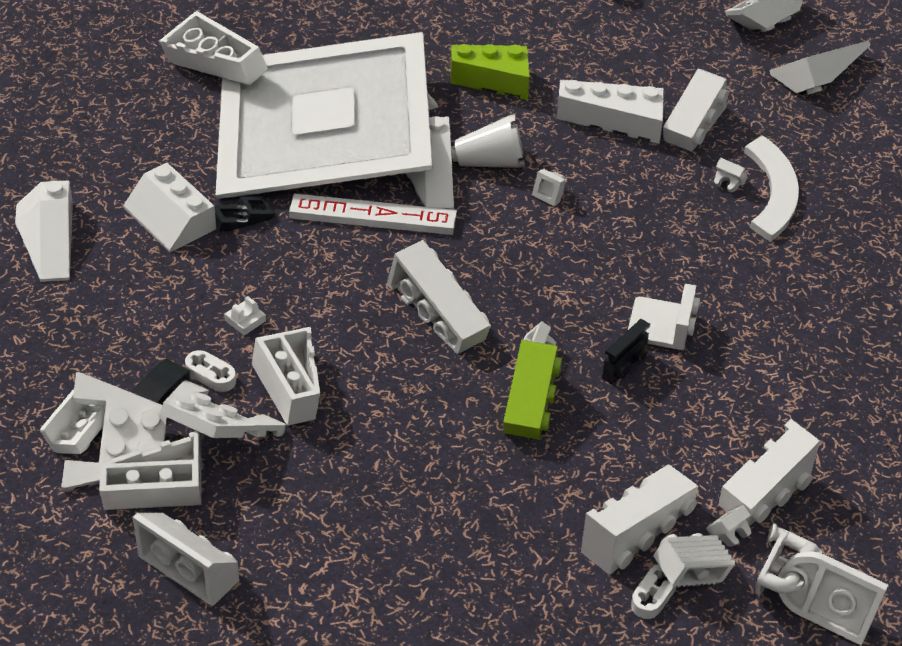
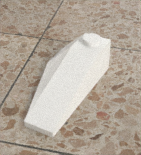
[769,41,871,95]
[406,116,454,210]
[15,180,73,282]

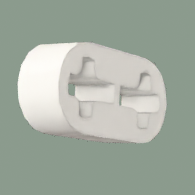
[185,350,236,392]
[631,564,677,619]

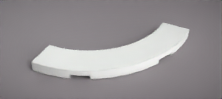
[744,135,799,242]

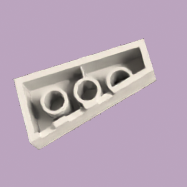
[159,11,268,85]
[557,80,663,144]
[387,240,491,354]
[581,464,698,575]

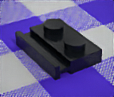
[602,319,650,385]

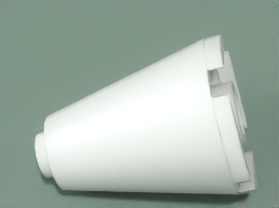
[451,114,525,168]

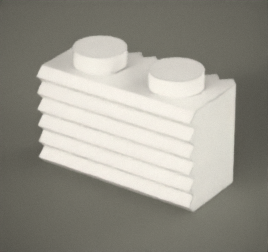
[653,533,735,588]

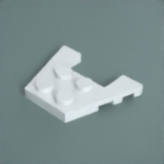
[61,372,167,491]
[160,380,286,438]

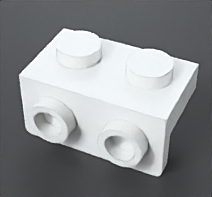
[40,390,106,454]

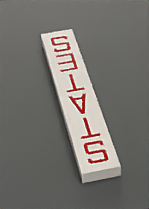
[289,193,457,235]

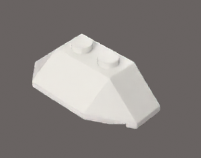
[725,0,803,32]

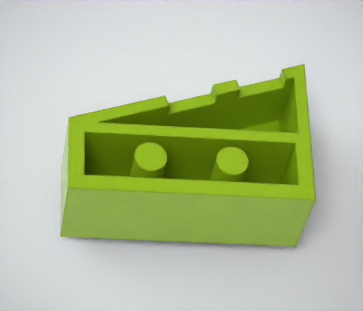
[450,44,530,100]
[503,339,562,440]

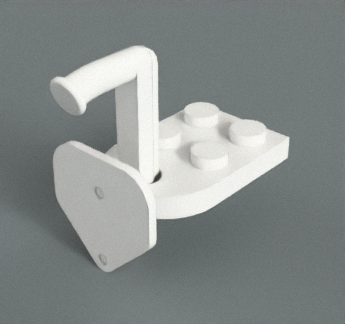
[755,523,889,645]

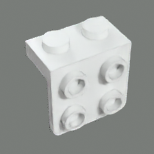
[628,284,700,351]

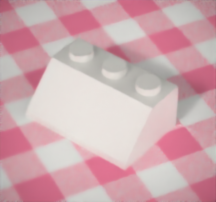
[123,163,216,253]
[133,513,239,607]

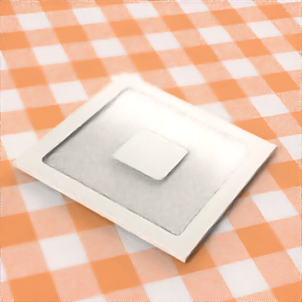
[216,32,433,199]

